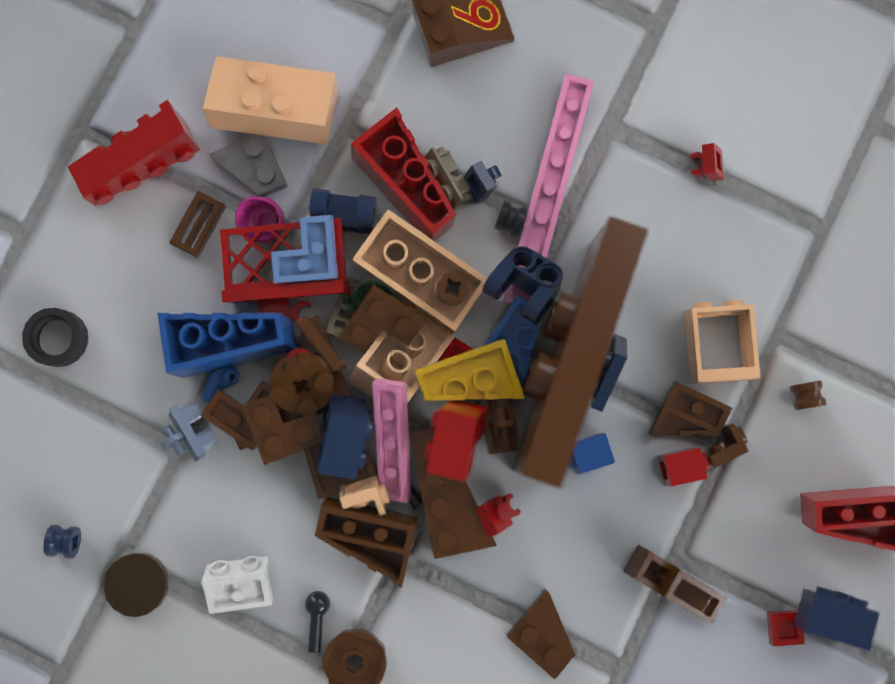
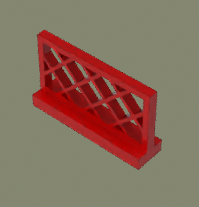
[220,218,350,303]

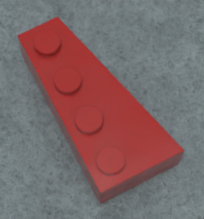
[68,99,200,206]
[351,107,456,241]

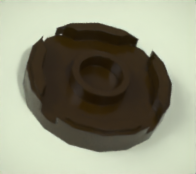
[104,553,169,617]

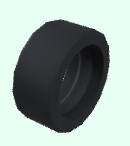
[22,307,89,367]

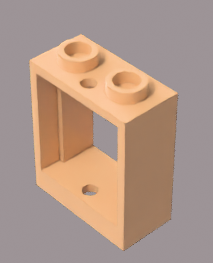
[684,300,761,384]

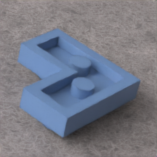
[271,215,338,284]

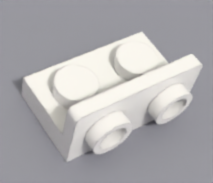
[201,556,273,614]

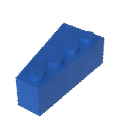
[157,313,297,378]

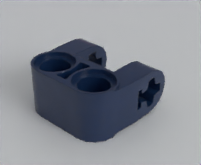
[309,188,377,234]
[483,246,563,325]

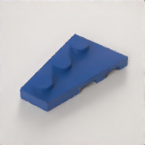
[483,294,542,405]

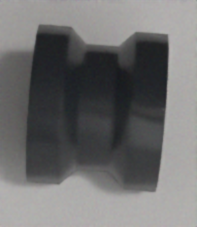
[494,200,528,237]

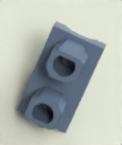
[160,402,218,462]

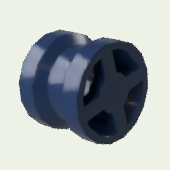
[43,524,81,559]

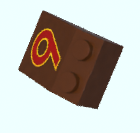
[412,0,515,68]

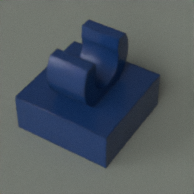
[463,161,502,203]

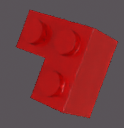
[424,400,489,482]

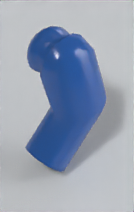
[200,366,239,403]

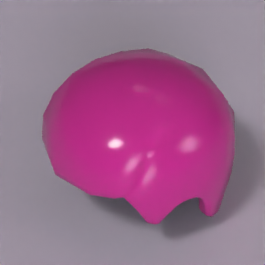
[235,196,284,243]

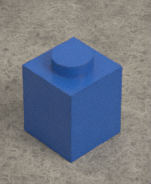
[568,433,616,474]

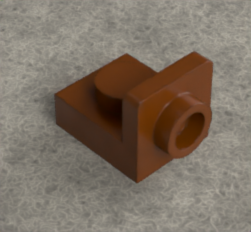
[706,423,749,468]

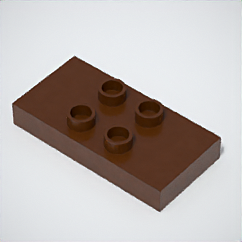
[511,216,649,489]

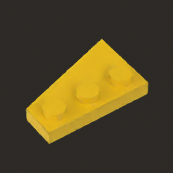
[414,339,525,401]

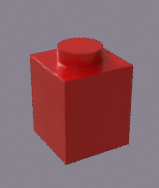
[657,447,710,487]

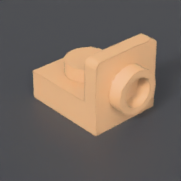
[339,475,390,516]

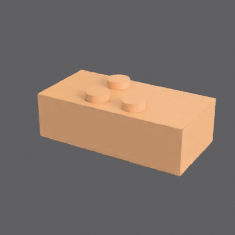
[202,56,339,145]
[352,209,487,334]

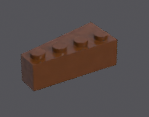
[409,429,497,559]

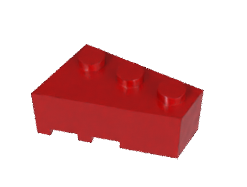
[800,486,895,551]

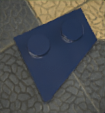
[591,334,628,412]

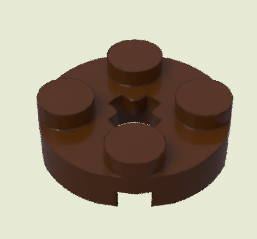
[269,353,334,417]
[323,628,387,684]

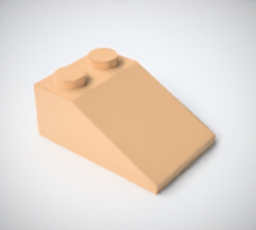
[348,301,455,403]

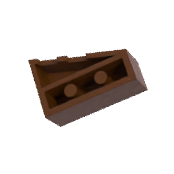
[315,497,418,588]

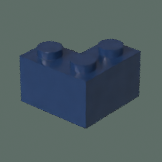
[317,393,373,479]
[794,586,880,651]

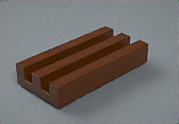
[169,191,227,258]
[296,315,347,374]

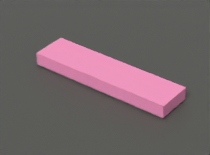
[372,379,412,503]

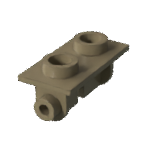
[425,147,473,209]

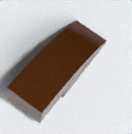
[623,544,727,626]

